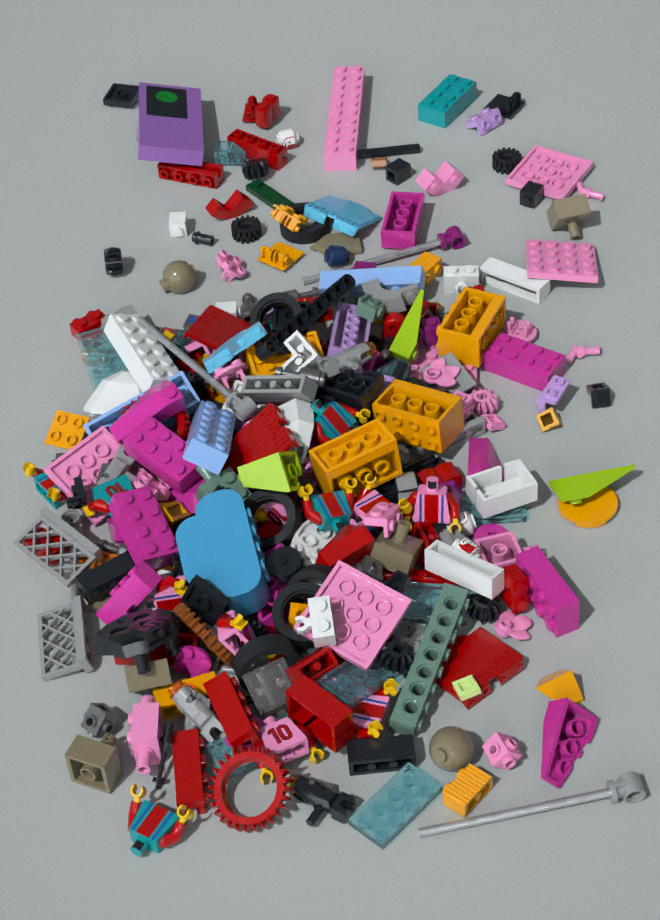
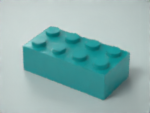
[418,74,477,128]

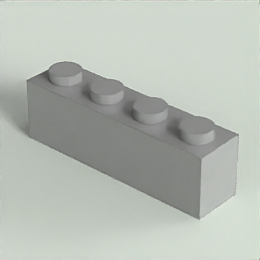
[241,375,318,402]

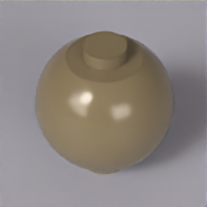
[159,260,197,294]
[429,726,474,771]

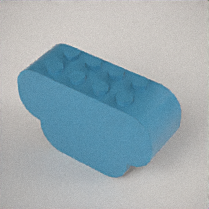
[176,489,271,616]

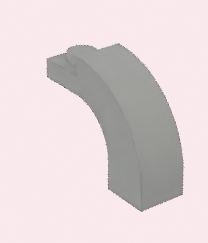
[361,278,419,313]

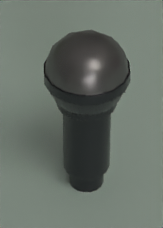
[379,349,400,366]

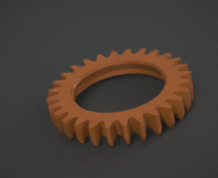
[172,602,235,668]

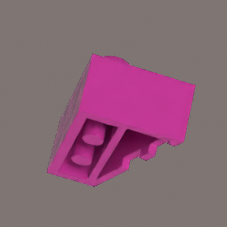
[95,561,163,625]

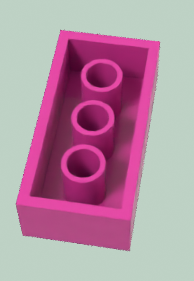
[381,191,425,249]
[483,332,566,391]
[123,415,201,495]
[109,485,179,570]
[516,546,580,638]

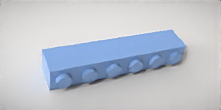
[318,265,426,297]

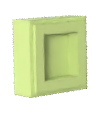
[452,674,481,702]

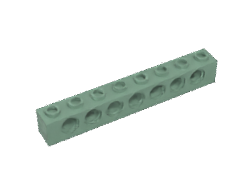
[388,583,470,739]

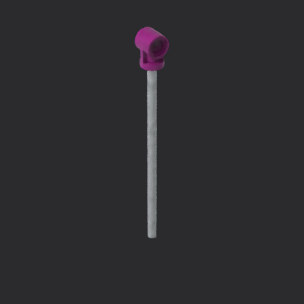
[302,226,467,285]

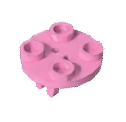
[216,249,247,282]
[501,317,537,343]
[214,359,248,391]
[133,472,171,501]

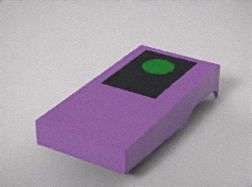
[137,82,204,166]

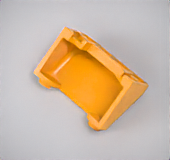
[243,331,324,376]

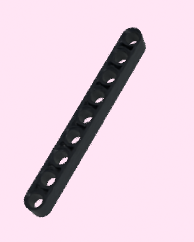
[255,274,356,362]

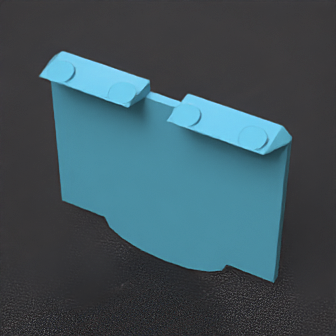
[303,195,382,237]
[203,321,267,374]

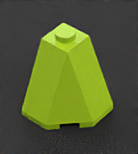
[237,450,302,492]

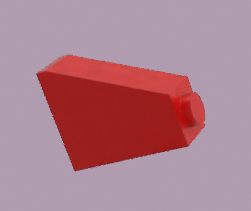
[315,525,375,568]

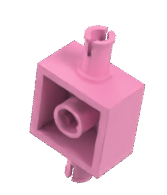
[474,531,538,568]
[127,695,164,774]

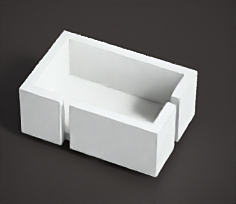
[466,459,538,518]

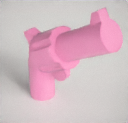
[576,182,604,201]
[566,345,600,363]

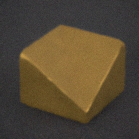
[535,407,563,433]

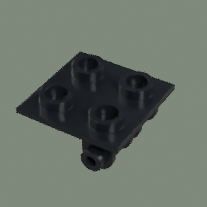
[483,92,525,118]

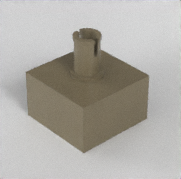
[546,194,591,240]
[370,520,424,575]
[124,652,172,693]
[65,733,123,794]

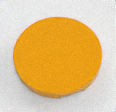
[558,486,618,528]

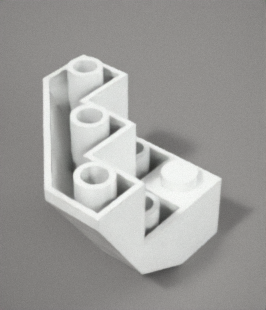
[83,370,142,417]
[246,398,314,463]

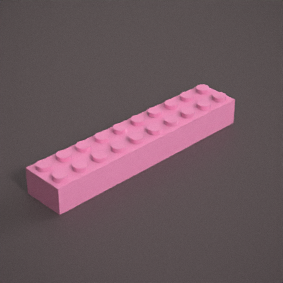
[324,66,365,171]

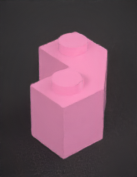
[416,161,465,196]

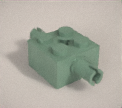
[195,466,252,501]

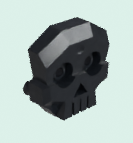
[92,608,182,675]

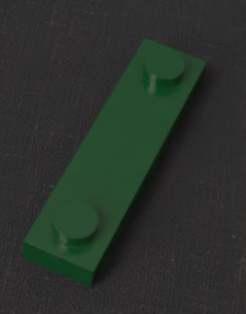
[246,179,295,210]

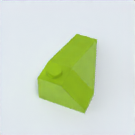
[389,289,424,364]
[548,464,636,505]

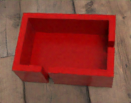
[286,675,354,753]

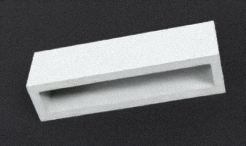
[479,257,550,304]
[424,540,504,599]

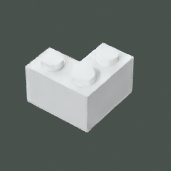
[282,330,323,372]

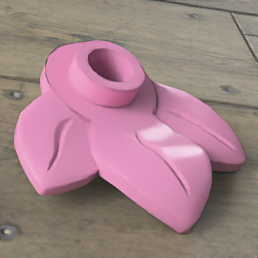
[423,358,460,387]
[494,611,533,640]

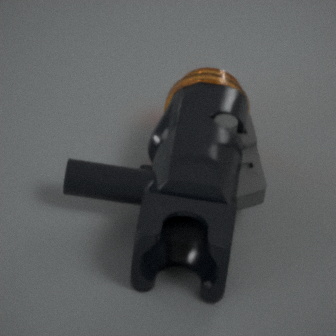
[286,774,357,827]

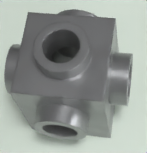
[354,555,384,583]
[81,703,119,738]

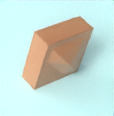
[371,157,387,168]

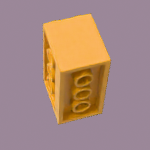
[436,287,506,368]
[372,379,464,453]
[308,418,403,497]

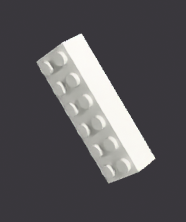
[104,313,180,392]

